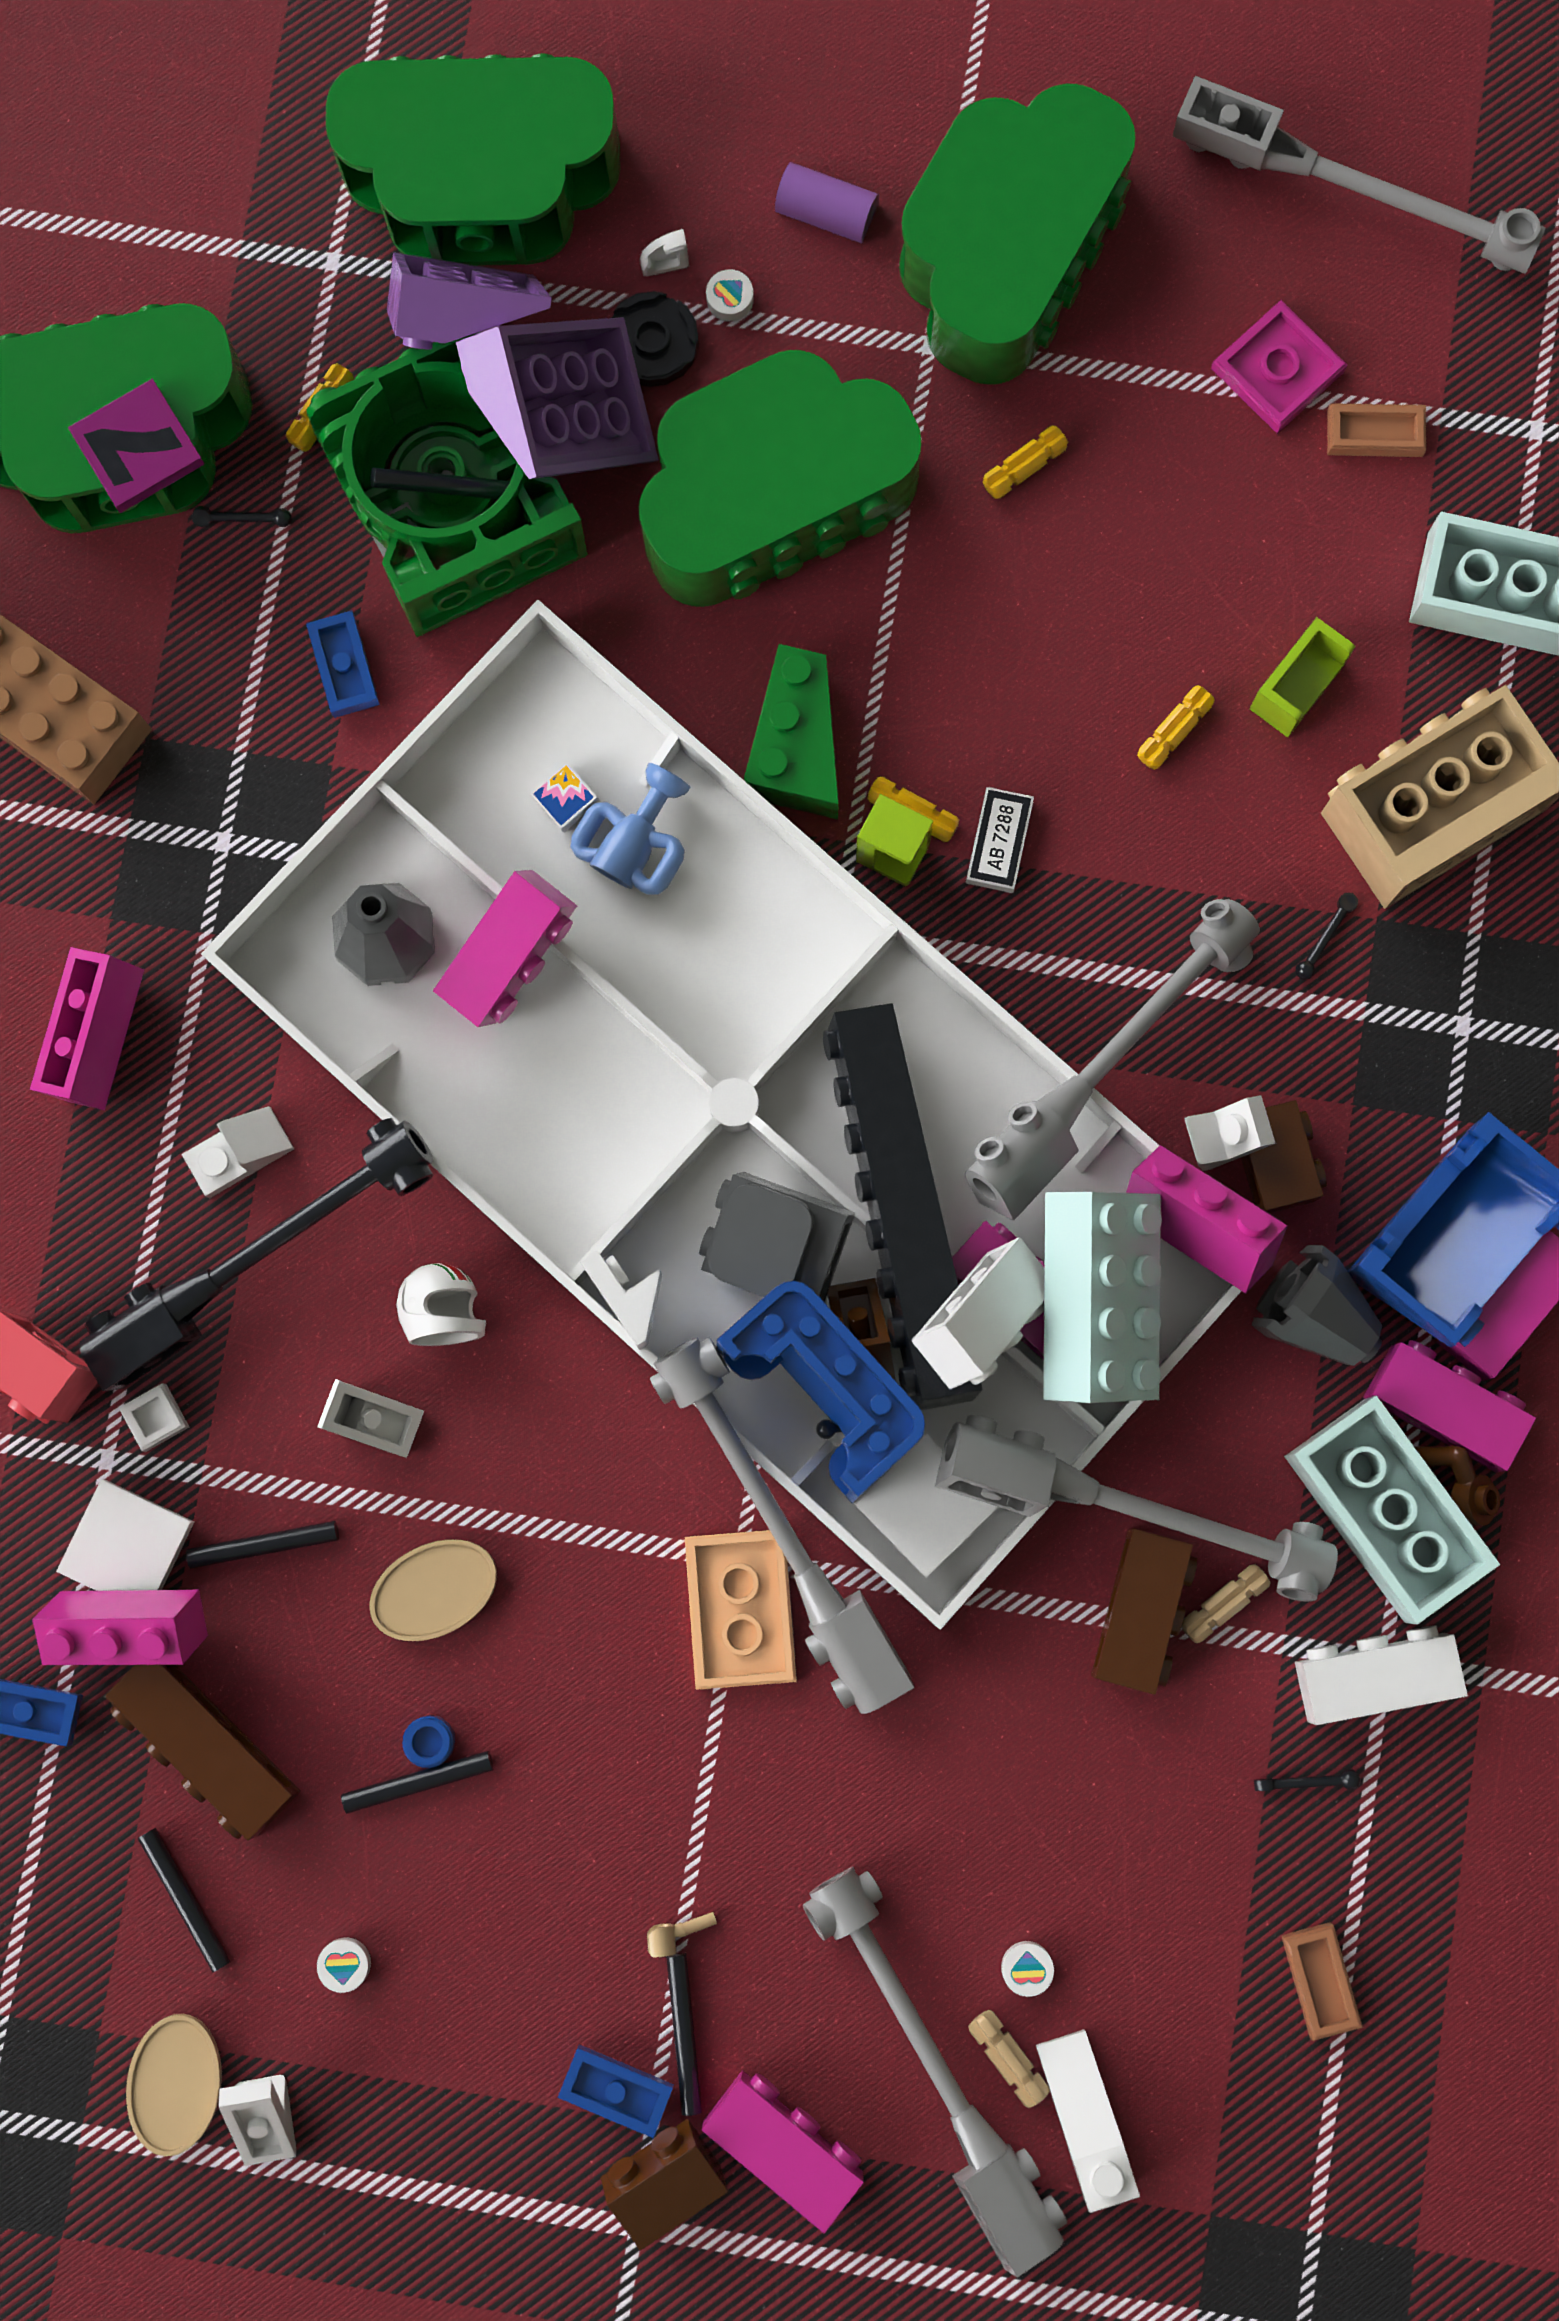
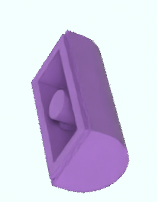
[775,162,879,243]

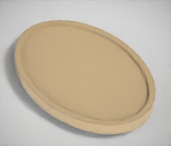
[370,1540,497,1641]
[126,2014,222,2156]

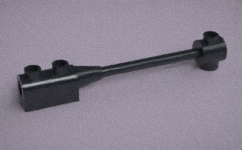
[79,1118,433,1391]

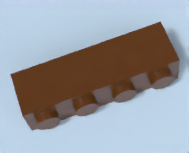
[105,1665,301,1841]

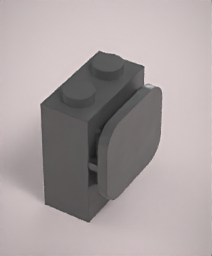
[699,1172,856,1303]

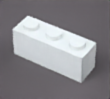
[911,1237,1045,1389]
[1295,1626,1468,1725]

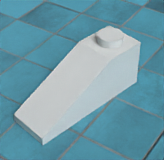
[1036,2029,1140,2213]

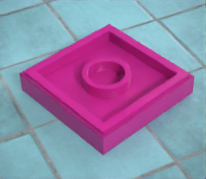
[1211,300,1348,434]

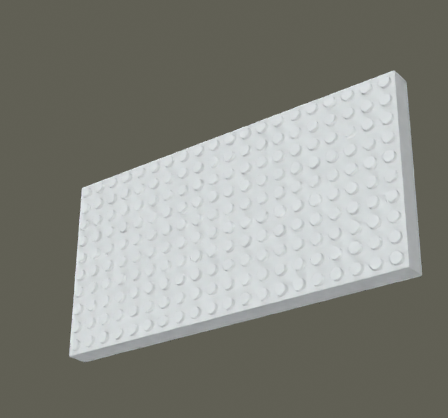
[201,600,1241,1630]

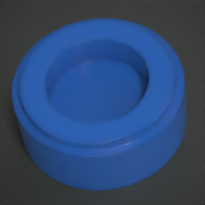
[402,1715,455,1768]

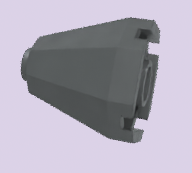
[332,883,435,986]
[1252,1245,1382,1366]

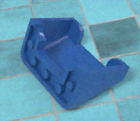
[1348,1112,1559,1348]
[717,1281,925,1503]

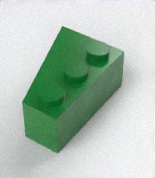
[744,644,838,820]

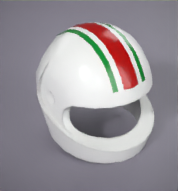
[396,1263,486,1346]

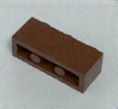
[1091,1529,1198,1695]

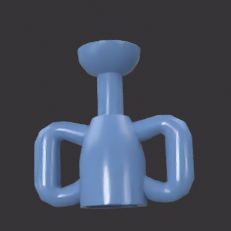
[570,763,691,895]

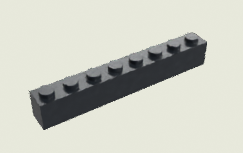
[823,1003,983,1410]

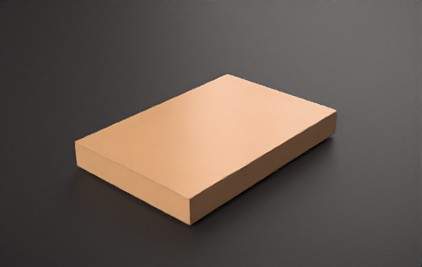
[685,1530,797,1690]

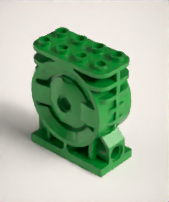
[307,332,588,637]

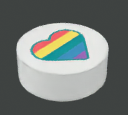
[706,270,754,321]
[317,1937,371,1993]
[1001,1941,1054,1997]

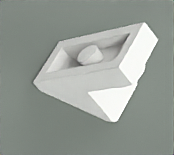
[1184,1095,1276,1171]
[182,1106,294,1199]
[580,1250,662,1351]
[317,1379,424,1458]
[219,2075,296,2166]

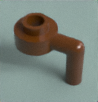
[1415,1446,1500,1526]

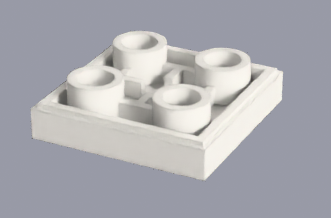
[855,1433,998,1578]
[56,1479,194,1591]

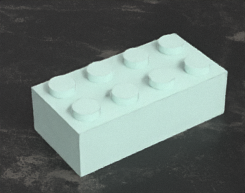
[1409,512,1559,656]
[1043,1192,1162,1403]
[1284,1395,1500,1625]

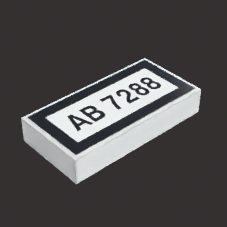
[966,787,1034,893]

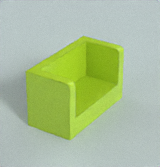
[1249,617,1355,737]
[856,794,933,886]

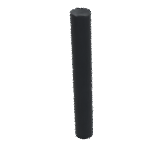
[370,468,510,499]
[186,1521,339,1569]
[341,1751,494,1814]
[138,1828,231,1973]
[666,1953,702,2116]

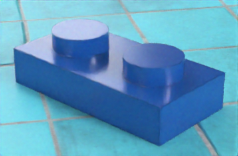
[306,610,380,718]
[0,1679,83,1747]
[557,2044,674,2138]

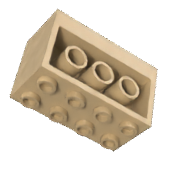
[1321,685,1559,909]

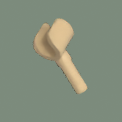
[647,1912,717,1957]

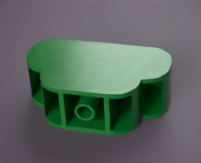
[326,53,620,266]
[899,83,1135,385]
[0,303,252,533]
[639,350,921,607]

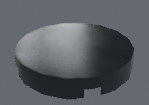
[611,291,699,387]

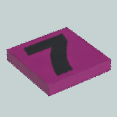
[68,378,204,513]

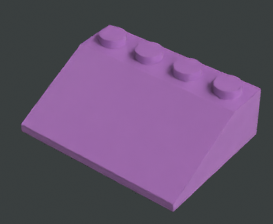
[387,252,552,350]
[456,317,658,479]

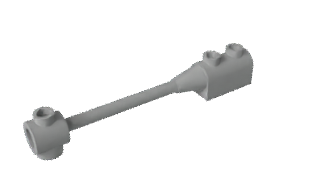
[1173,76,1546,274]
[965,899,1260,1221]
[650,1337,914,1714]
[935,1415,1338,1602]
[803,1867,1067,2278]

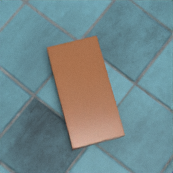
[1327,403,1426,457]
[1281,1922,1363,2041]

